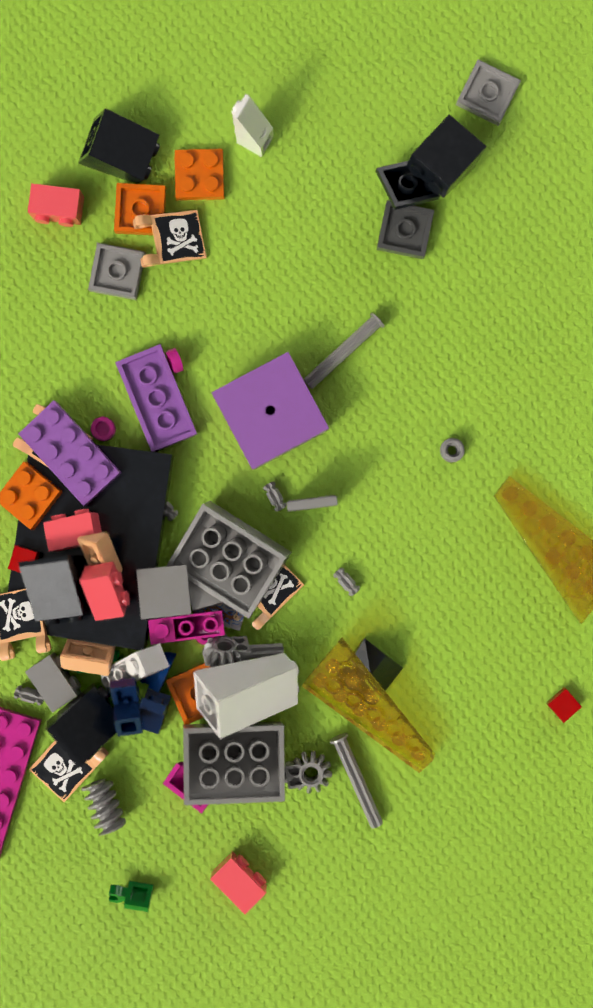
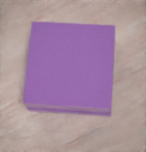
[211,352,329,470]

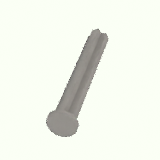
[304,312,385,389]
[330,733,383,828]

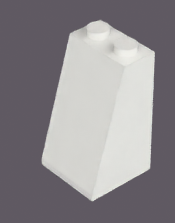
[193,653,299,739]

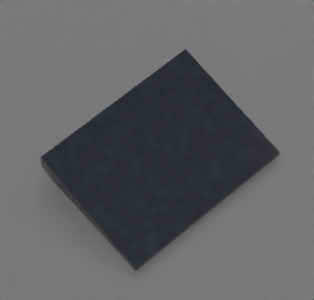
[8,444,174,650]

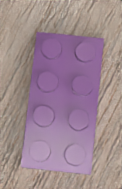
[115,344,198,452]
[18,400,121,506]

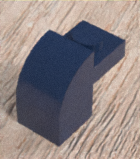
[110,678,143,737]
[139,689,171,734]

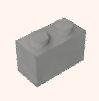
[25,652,82,713]

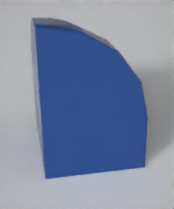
[140,652,177,693]

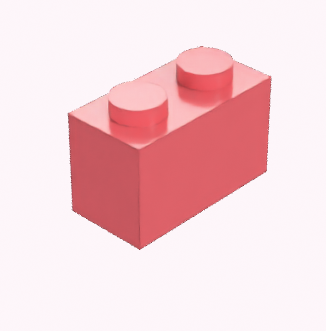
[28,183,84,227]
[43,509,102,552]
[80,561,130,621]
[210,851,267,914]

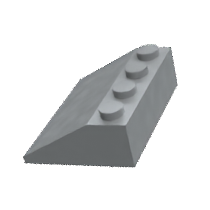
[167,501,292,618]
[183,721,285,805]

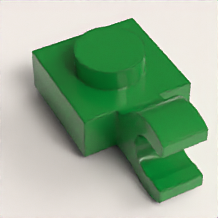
[109,881,154,912]

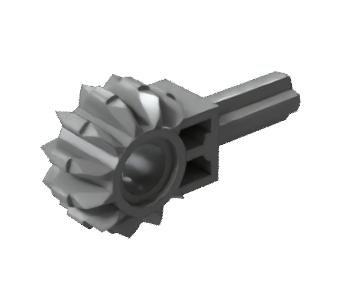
[202,634,284,667]
[285,750,332,794]

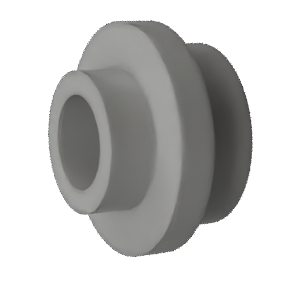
[440,438,465,463]

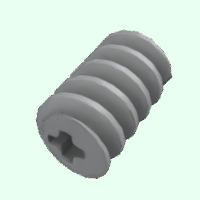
[81,779,126,836]

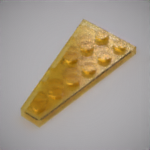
[494,476,593,624]
[302,637,435,773]

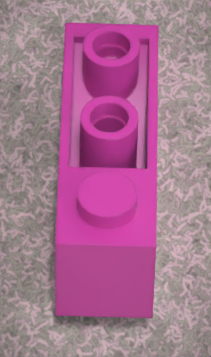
[148,610,225,645]

